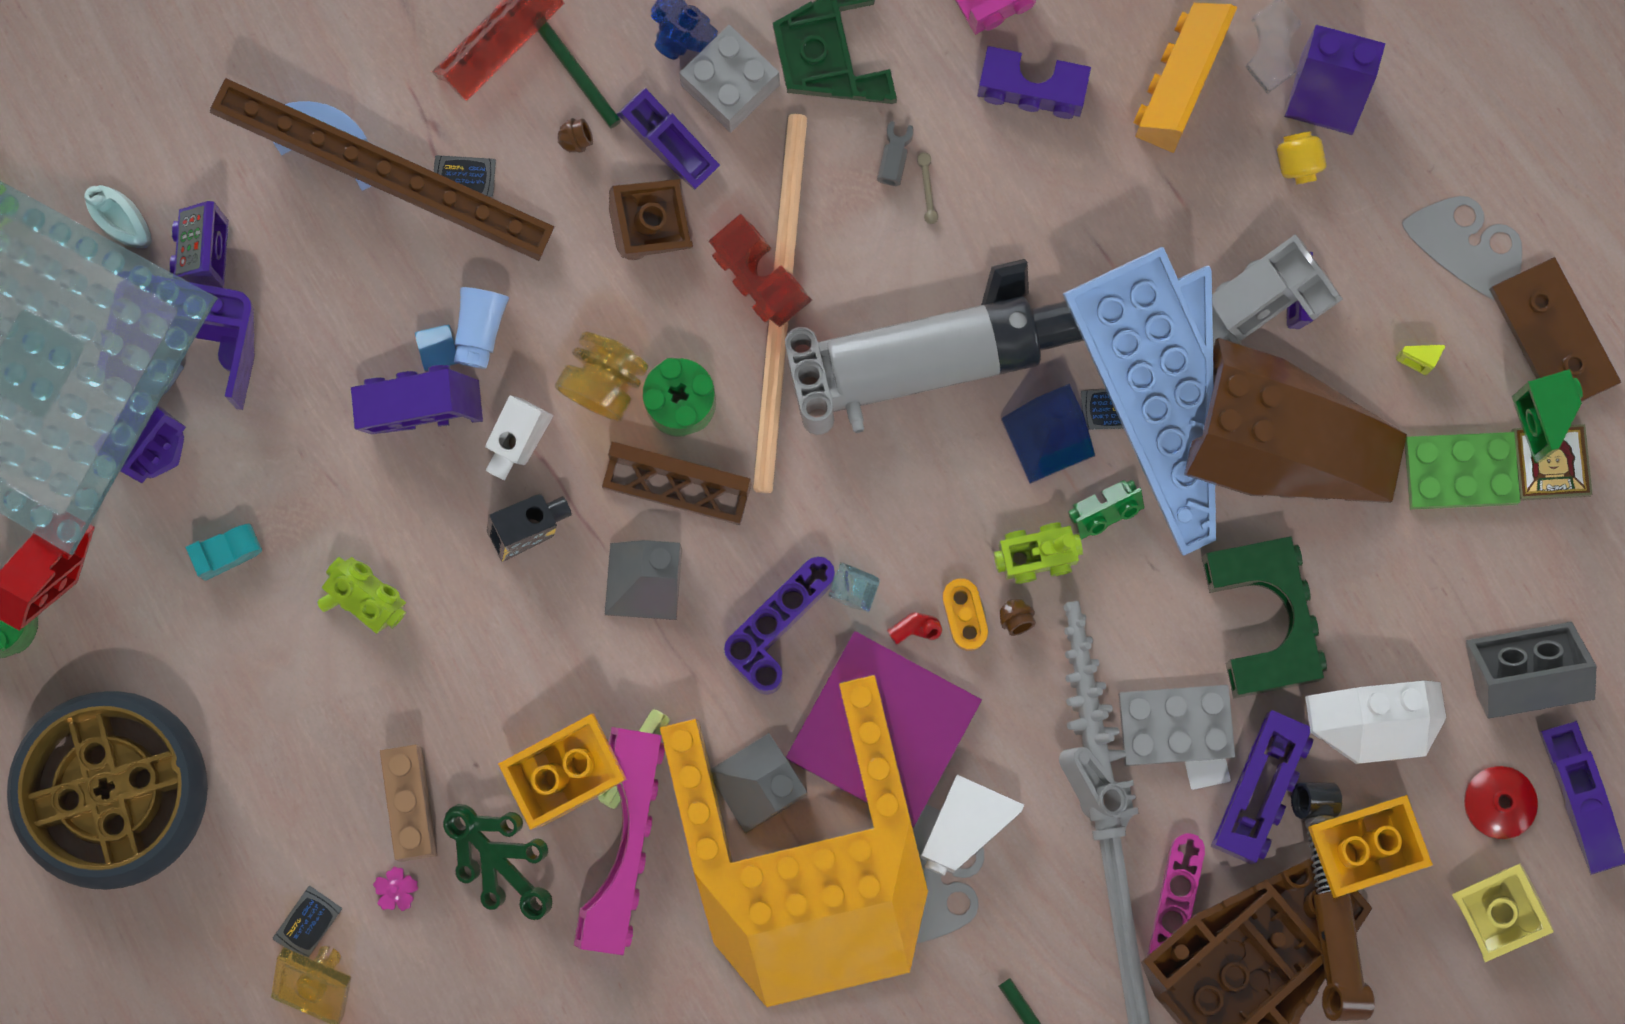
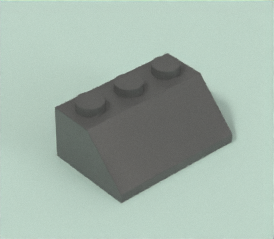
[1466,622,1597,719]

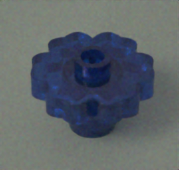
[651,0,718,60]

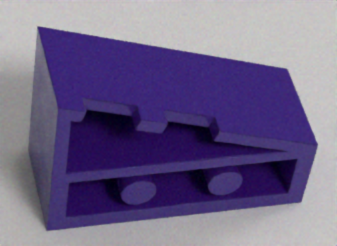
[351,365,483,434]

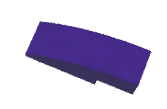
[617,88,720,190]

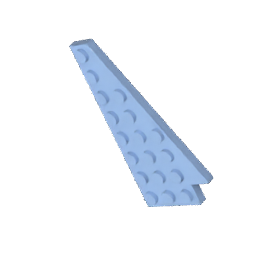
[1063,247,1216,556]

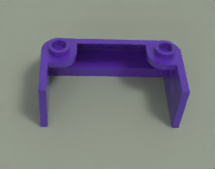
[90,272,255,410]

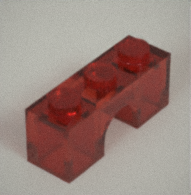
[708,213,812,327]

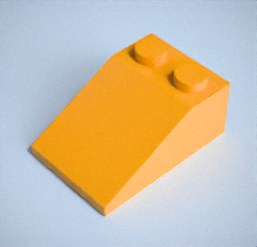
[498,713,627,830]
[1308,795,1433,898]

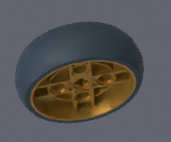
[7,691,208,890]

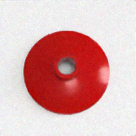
[1464,766,1538,839]

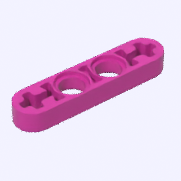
[1147,833,1205,956]

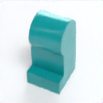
[185,523,262,581]

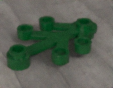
[443,804,553,920]

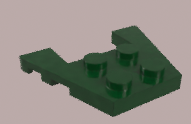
[772,0,897,104]

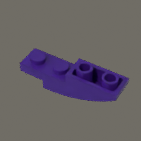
[1540,721,1625,875]

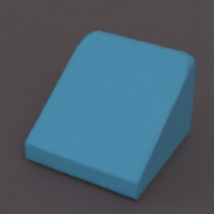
[415,325,457,371]

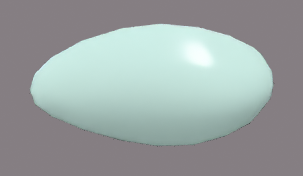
[84,185,152,248]

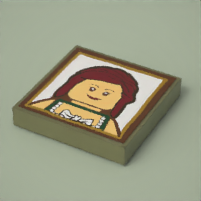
[1511,424,1593,501]

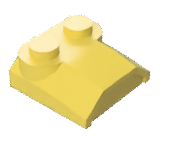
[1452,863,1554,962]

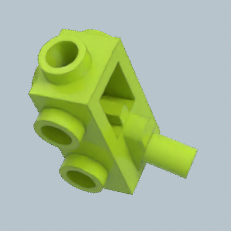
[993,522,1083,584]
[317,557,406,634]

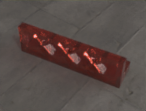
[432,0,565,101]

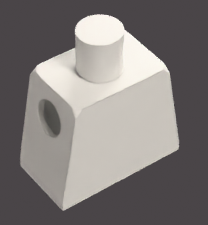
[485,395,554,480]

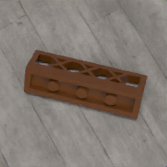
[602,441,752,525]

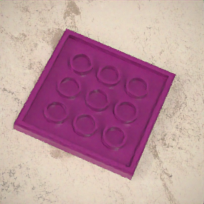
[786,631,982,828]

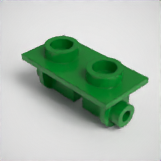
[1068,480,1145,540]

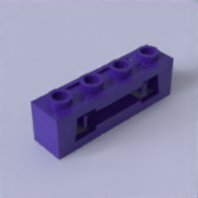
[1211,710,1314,864]

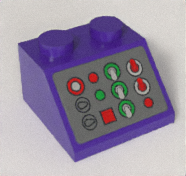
[170,201,229,288]

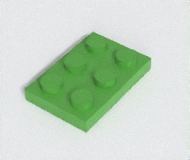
[1405,432,1520,510]

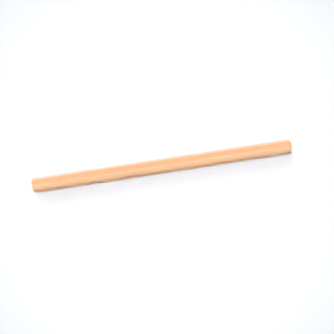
[753,114,807,493]

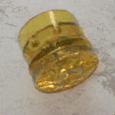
[554,331,649,421]

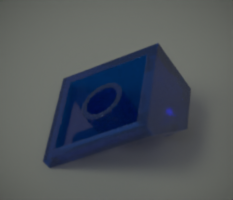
[1001,383,1095,484]

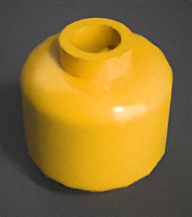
[1277,131,1326,185]

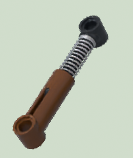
[1291,782,1375,1021]

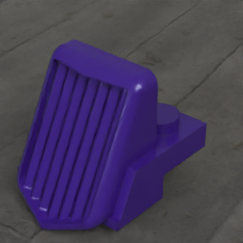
[82,386,186,483]

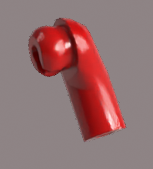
[887,612,942,645]

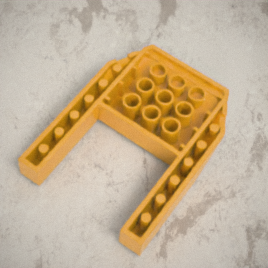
[660,675,928,1007]

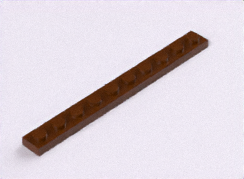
[210,78,555,261]

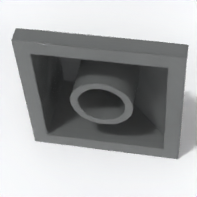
[605,540,682,620]
[711,733,807,834]

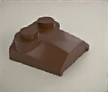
[609,179,693,260]

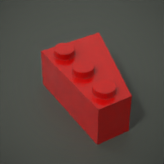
[0,507,95,631]

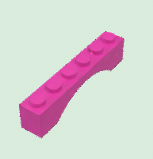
[574,727,665,956]

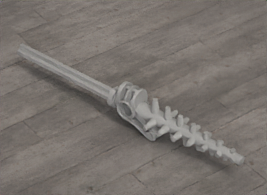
[1059,601,1150,1024]

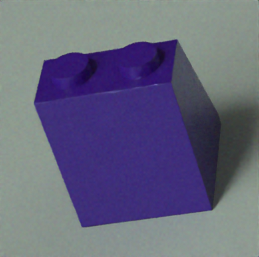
[1284,25,1386,135]

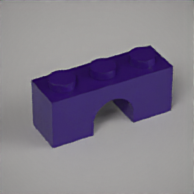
[977,46,1091,119]

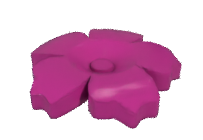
[373,866,419,911]

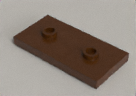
[1489,257,1621,402]

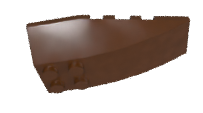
[1184,338,1407,503]
[1141,857,1372,1024]

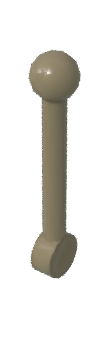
[917,153,938,224]

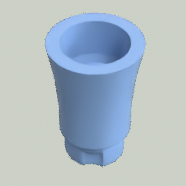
[454,287,509,369]

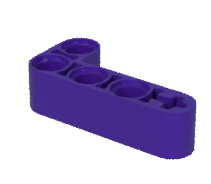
[724,556,835,695]

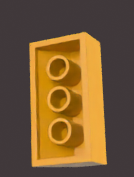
[1133,3,1237,153]

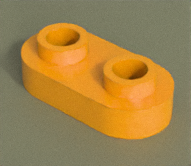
[942,578,988,651]

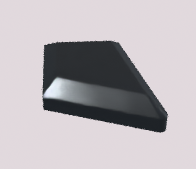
[981,259,1029,305]

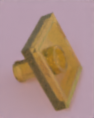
[271,946,352,1024]

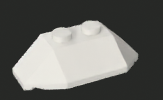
[1305,681,1446,764]

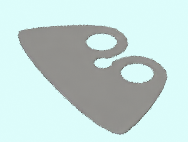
[1402,196,1522,301]
[913,805,984,943]

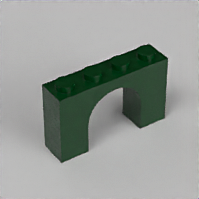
[1202,536,1327,699]

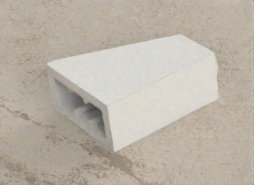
[920,775,1024,876]

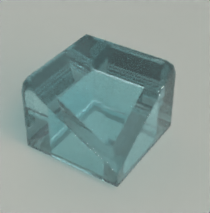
[828,562,880,612]

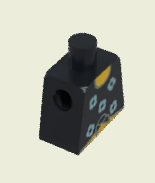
[486,494,572,562]

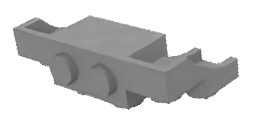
[1212,234,1343,349]

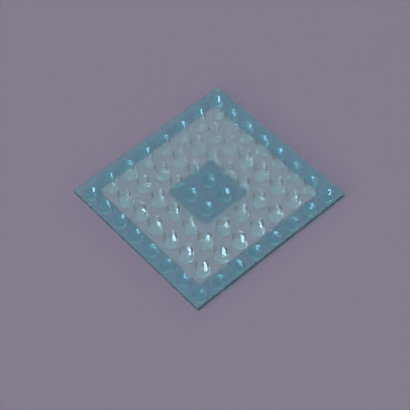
[0,181,217,555]

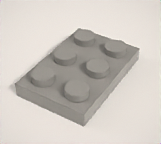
[1118,685,1235,766]

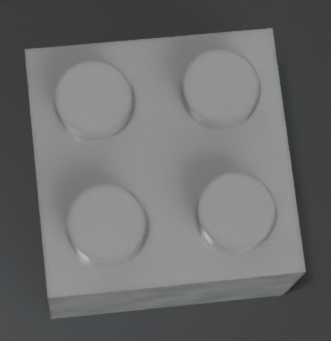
[679,25,780,133]

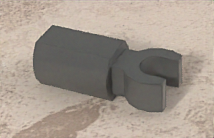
[877,121,913,187]

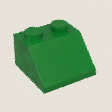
[1512,369,1583,464]

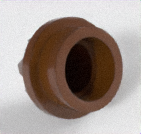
[557,118,593,153]
[1000,599,1036,636]

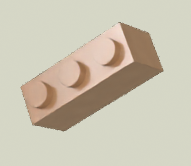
[380,744,437,862]

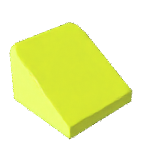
[1395,345,1445,375]

